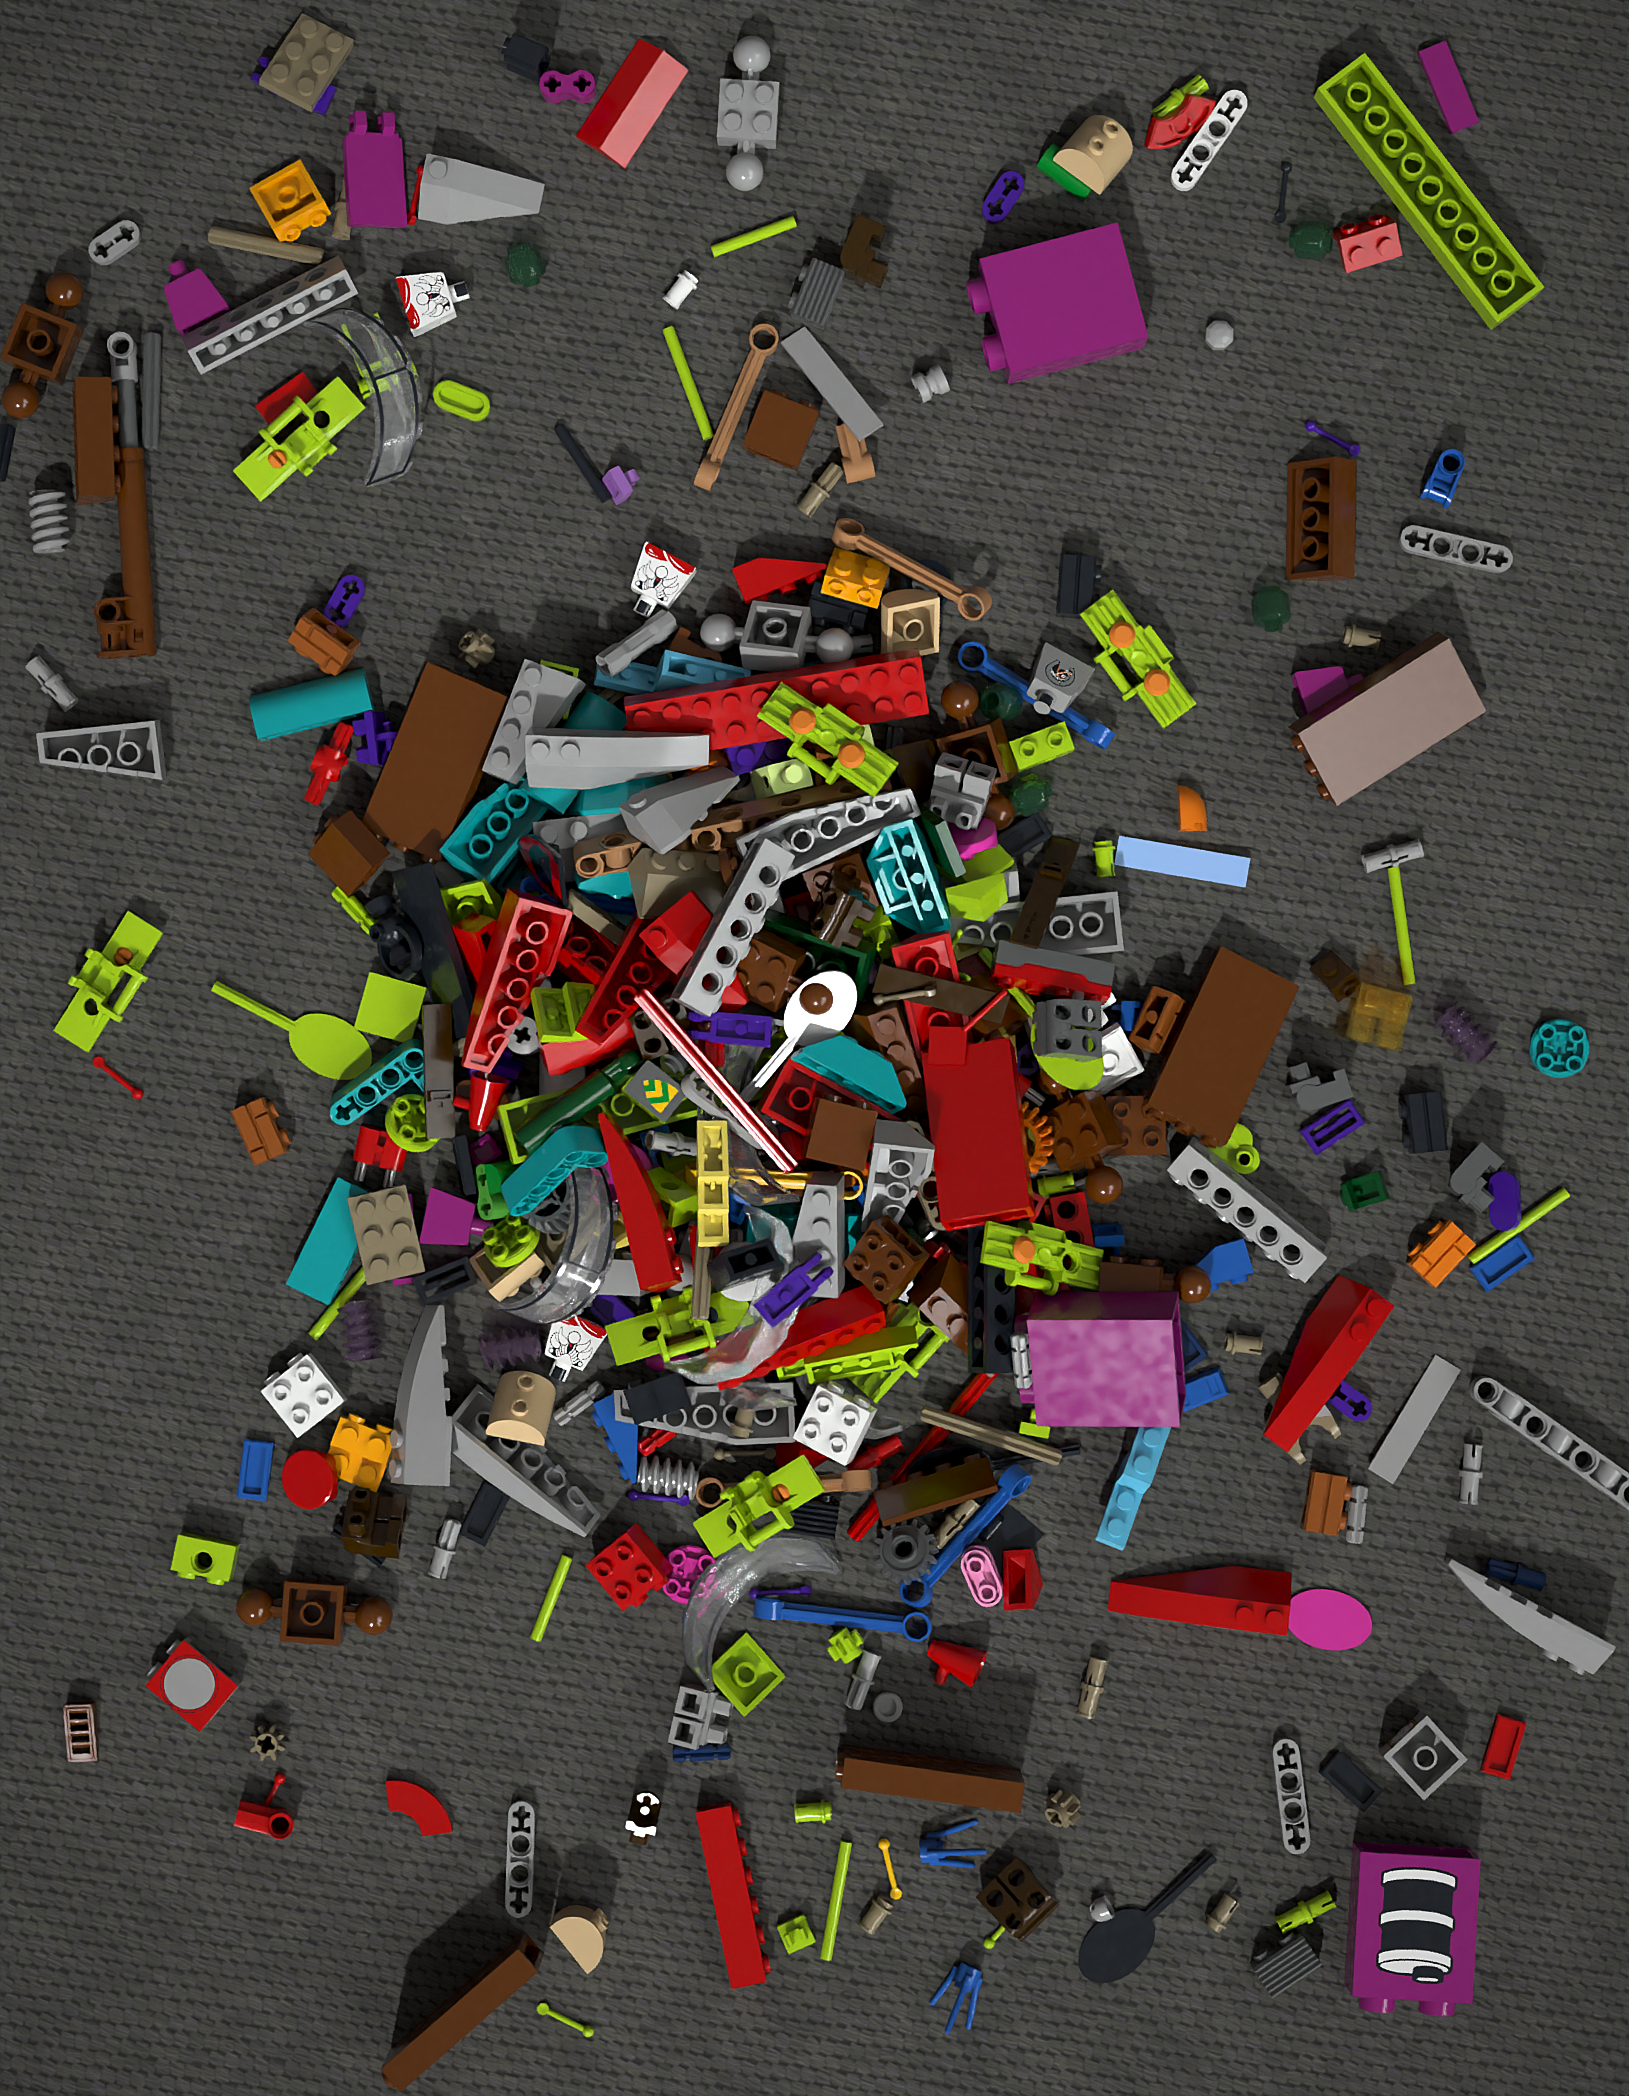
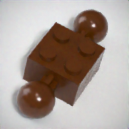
[0,272,84,419]
[936,680,1018,830]
[736,928,834,1015]
[1036,1067,1125,1204]
[1063,1255,1211,1304]
[236,1578,393,1646]

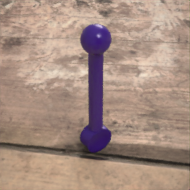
[1305,420,1360,457]
[628,1490,690,1506]
[749,1586,811,1599]

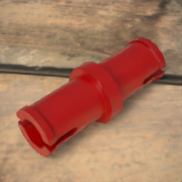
[846,1433,904,1471]

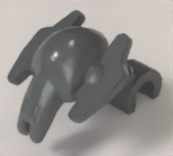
[910,1211,968,1257]

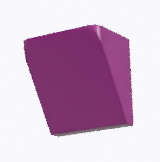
[468,1132,508,1167]

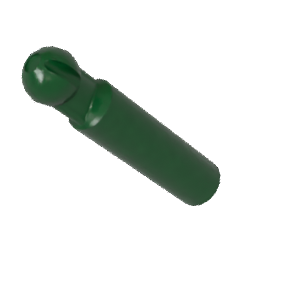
[512,1048,644,1155]

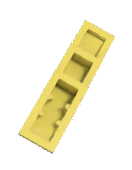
[696,1121,729,1247]

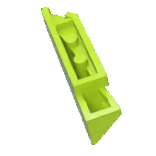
[776,1326,918,1384]

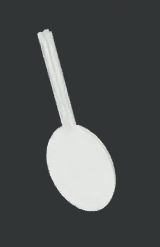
[740,970,857,1103]

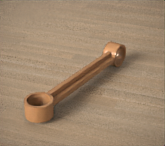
[694,324,779,491]
[831,518,992,620]
[696,1470,872,1509]

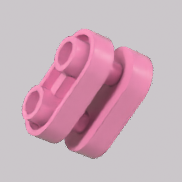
[961,1543,1003,1607]

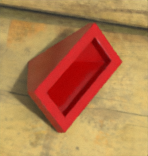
[1003,1549,1043,1611]

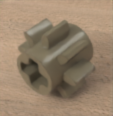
[459,629,495,668]
[250,1724,287,1761]
[1044,1789,1081,1828]

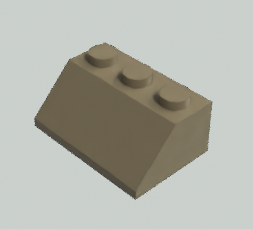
[627,848,727,920]

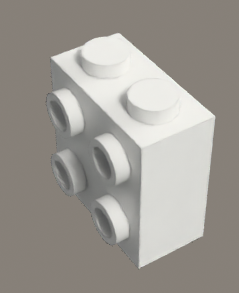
[261,1353,347,1438]
[793,1381,877,1466]

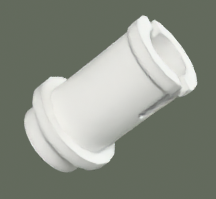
[663,270,698,310]

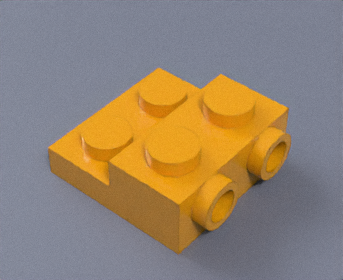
[249,159,331,242]
[821,547,890,609]
[328,1413,393,1492]

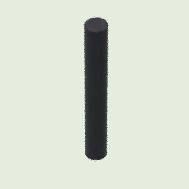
[554,424,612,504]

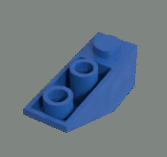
[1166,1238,1254,1301]
[591,1387,639,1484]

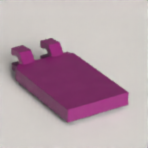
[342,111,407,228]

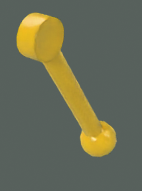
[878,1838,902,1900]

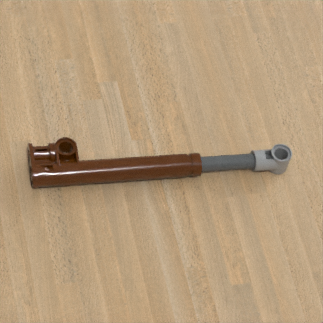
[94,331,156,659]

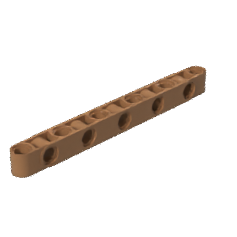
[573,779,893,878]

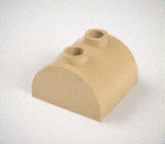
[1053,115,1133,195]
[881,589,940,656]
[469,1248,546,1302]
[486,1371,556,1446]
[550,1905,609,1974]

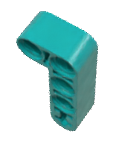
[330,1039,424,1125]
[500,1126,608,1216]

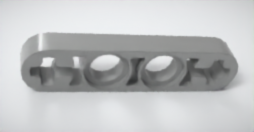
[1399,525,1513,573]
[681,1070,779,1149]
[1271,1737,1310,1854]
[505,1799,536,1918]

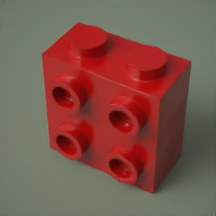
[585,1523,674,1611]

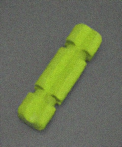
[331,886,376,934]

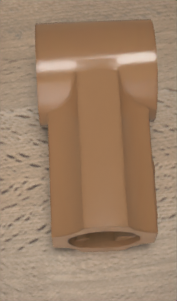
[836,423,875,484]

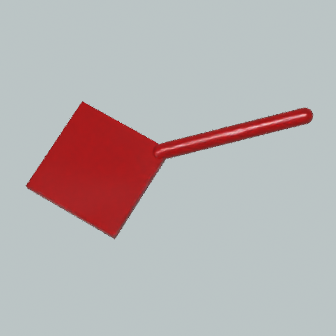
[928,989,1007,1065]

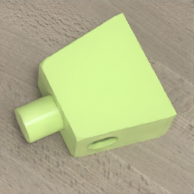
[749,758,813,800]

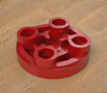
[282,1449,338,1509]

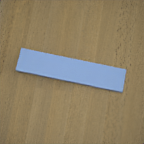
[1114,836,1251,888]

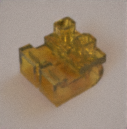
[1342,983,1413,1052]

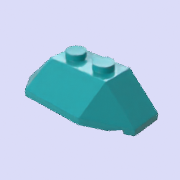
[565,774,674,816]
[866,817,952,934]
[791,1035,907,1114]

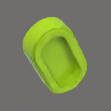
[433,380,490,421]

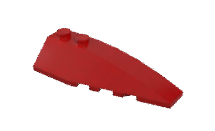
[461,888,573,1073]
[575,909,673,1046]
[597,1113,684,1293]
[1263,1275,1394,1452]
[1107,1565,1292,1636]

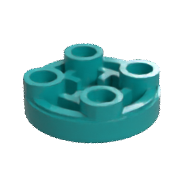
[1529,1019,1589,1078]

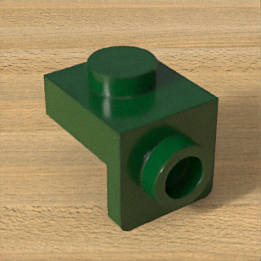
[1340,1170,1390,1212]

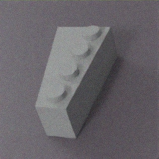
[36,720,167,780]

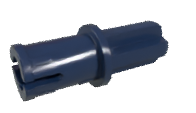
[1485,1558,1546,1591]

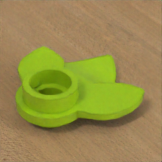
[1207,1123,1260,1174]

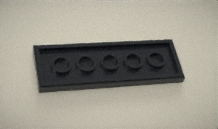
[392,862,474,1040]

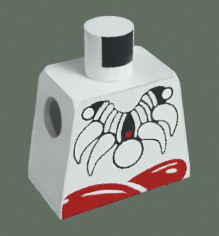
[396,272,470,337]
[631,542,697,618]
[544,1306,607,1382]

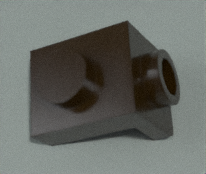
[1309,950,1360,1002]

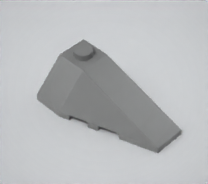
[418,154,545,225]
[619,766,740,855]
[860,1119,935,1233]

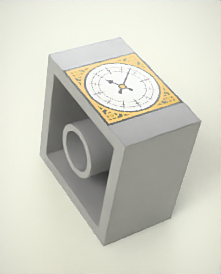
[1378,1711,1467,1800]

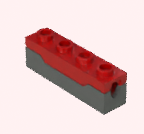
[988,940,1115,1005]

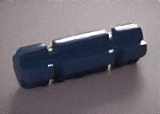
[672,1743,731,1762]

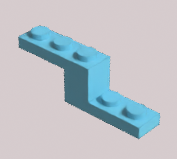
[593,650,751,695]
[1094,1427,1171,1551]

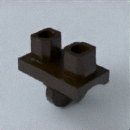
[625,1791,662,1845]

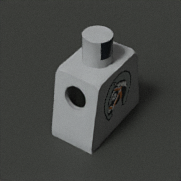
[1026,642,1095,714]

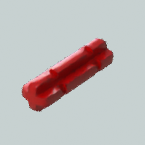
[637,1428,677,1456]

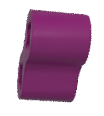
[539,70,597,104]

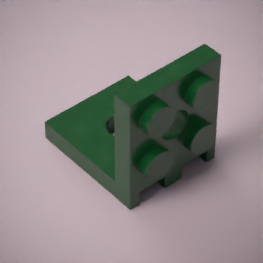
[861,803,966,877]

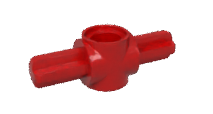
[304,722,354,806]

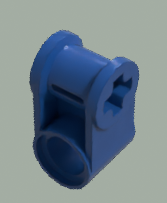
[1419,449,1465,509]

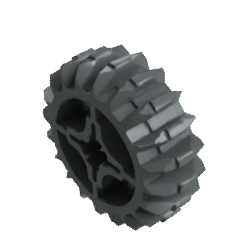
[522,1167,593,1235]

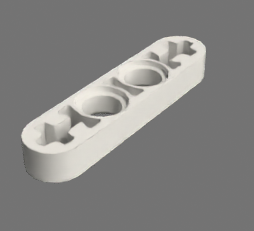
[1171,90,1247,191]

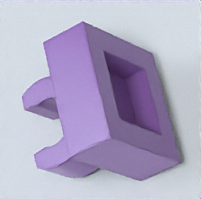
[602,465,640,505]

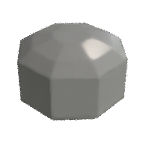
[1205,321,1234,350]

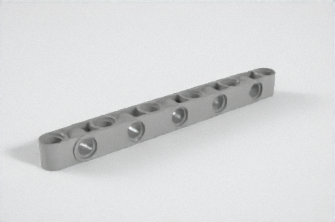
[1469,1376,1629,1511]

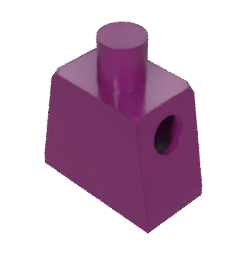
[163,260,231,336]
[1291,666,1363,716]
[419,1187,492,1245]

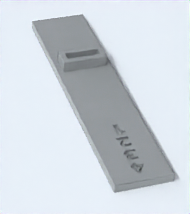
[781,326,883,442]
[1367,1355,1461,1484]

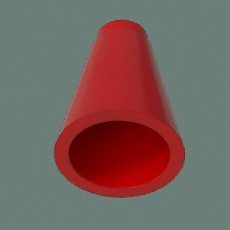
[453,1071,510,1132]
[927,1639,988,1688]

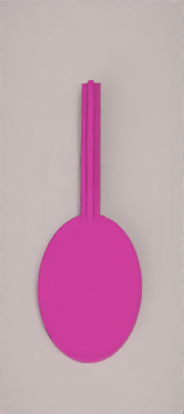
[1288,1589,1372,1650]

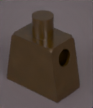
[882,739,941,799]

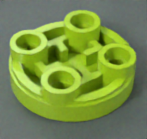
[385,1094,441,1152]
[482,1212,540,1267]

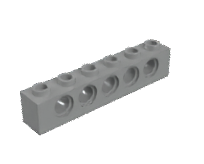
[181,255,358,374]
[670,838,795,1017]
[1167,1136,1331,1283]

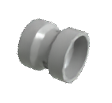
[911,364,950,403]

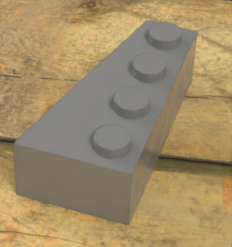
[482,659,586,785]
[783,1171,845,1298]

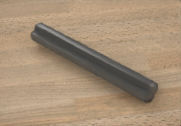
[142,332,161,450]

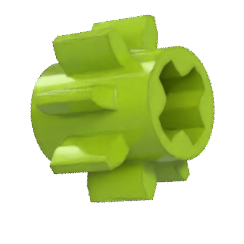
[827,1627,864,1664]

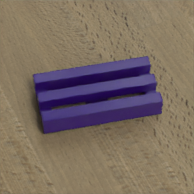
[1299,1099,1365,1155]

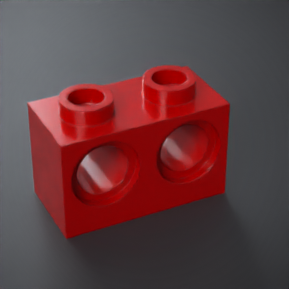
[1043,1191,1095,1256]

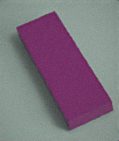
[1417,41,1479,135]

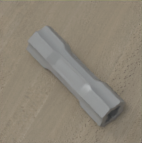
[595,609,678,678]

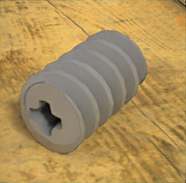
[28,490,70,553]
[507,1017,540,1056]
[637,1454,700,1500]

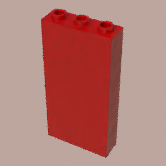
[921,1036,1036,1231]

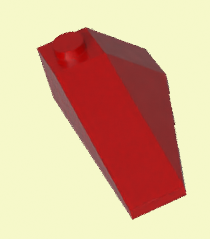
[639,890,749,1013]

